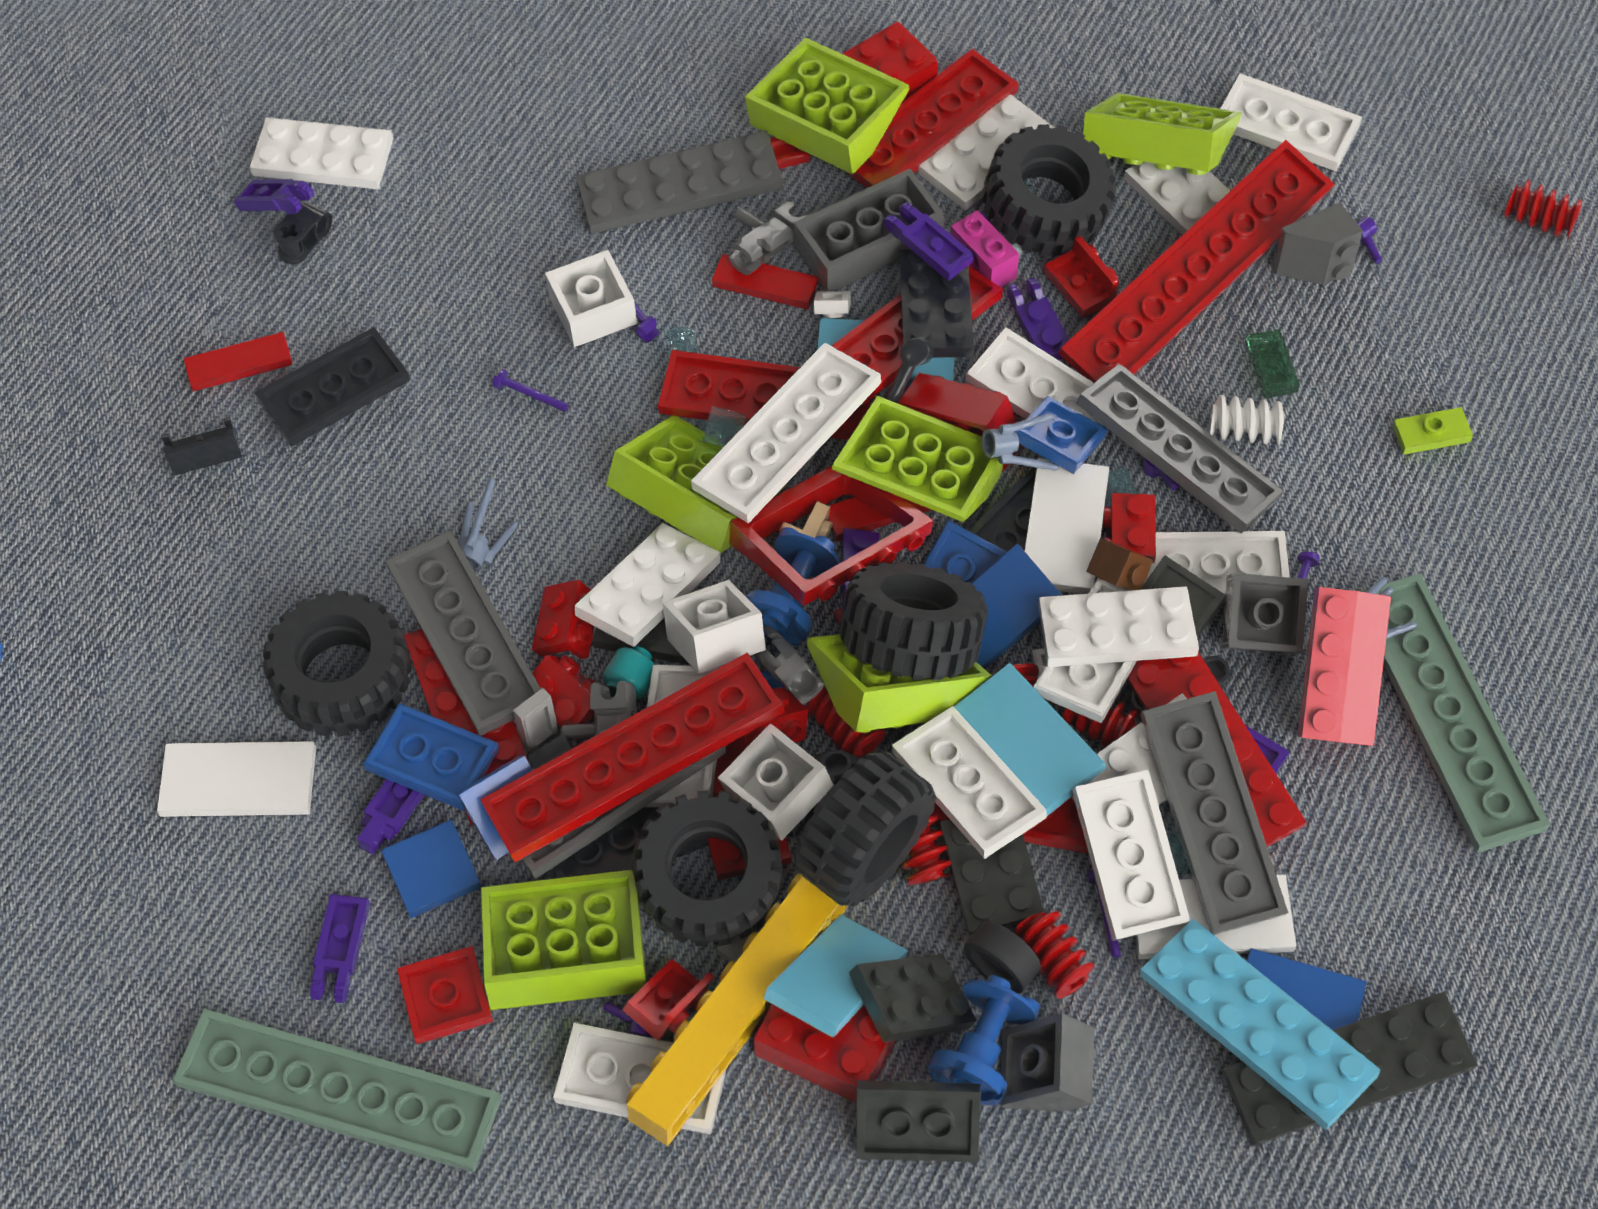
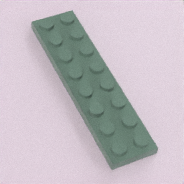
[1360,573,1550,853]
[173,1009,502,1173]

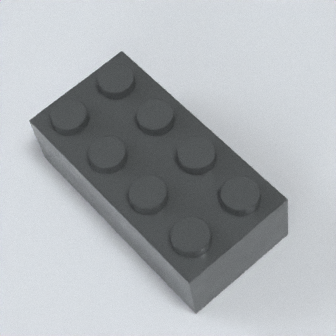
[794,169,945,291]

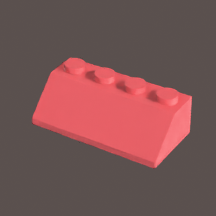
[1298,587,1391,746]

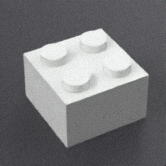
[545,250,637,347]
[662,580,766,674]
[718,723,833,841]

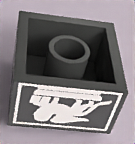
[1221,573,1308,654]

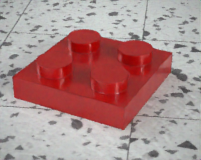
[397,946,493,1044]

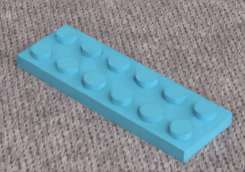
[1140,919,1380,1130]

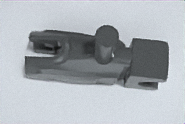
[729,201,811,275]
[753,626,825,705]
[561,681,636,739]

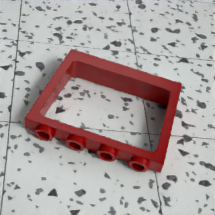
[729,466,933,606]

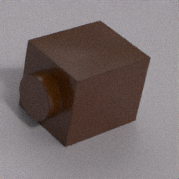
[1086,538,1153,591]

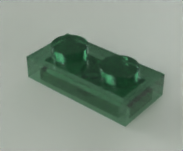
[1245,329,1300,399]

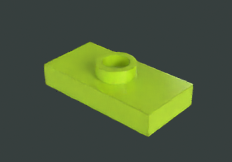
[1392,407,1473,455]

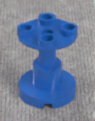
[746,527,841,646]
[927,975,1040,1105]

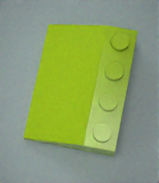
[745,37,909,175]
[1083,93,1242,175]
[832,396,1003,522]
[606,415,786,554]
[807,634,991,733]
[481,870,647,1010]

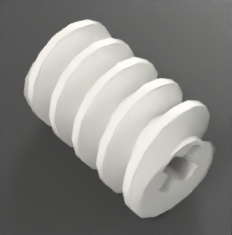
[1209,395,1284,446]

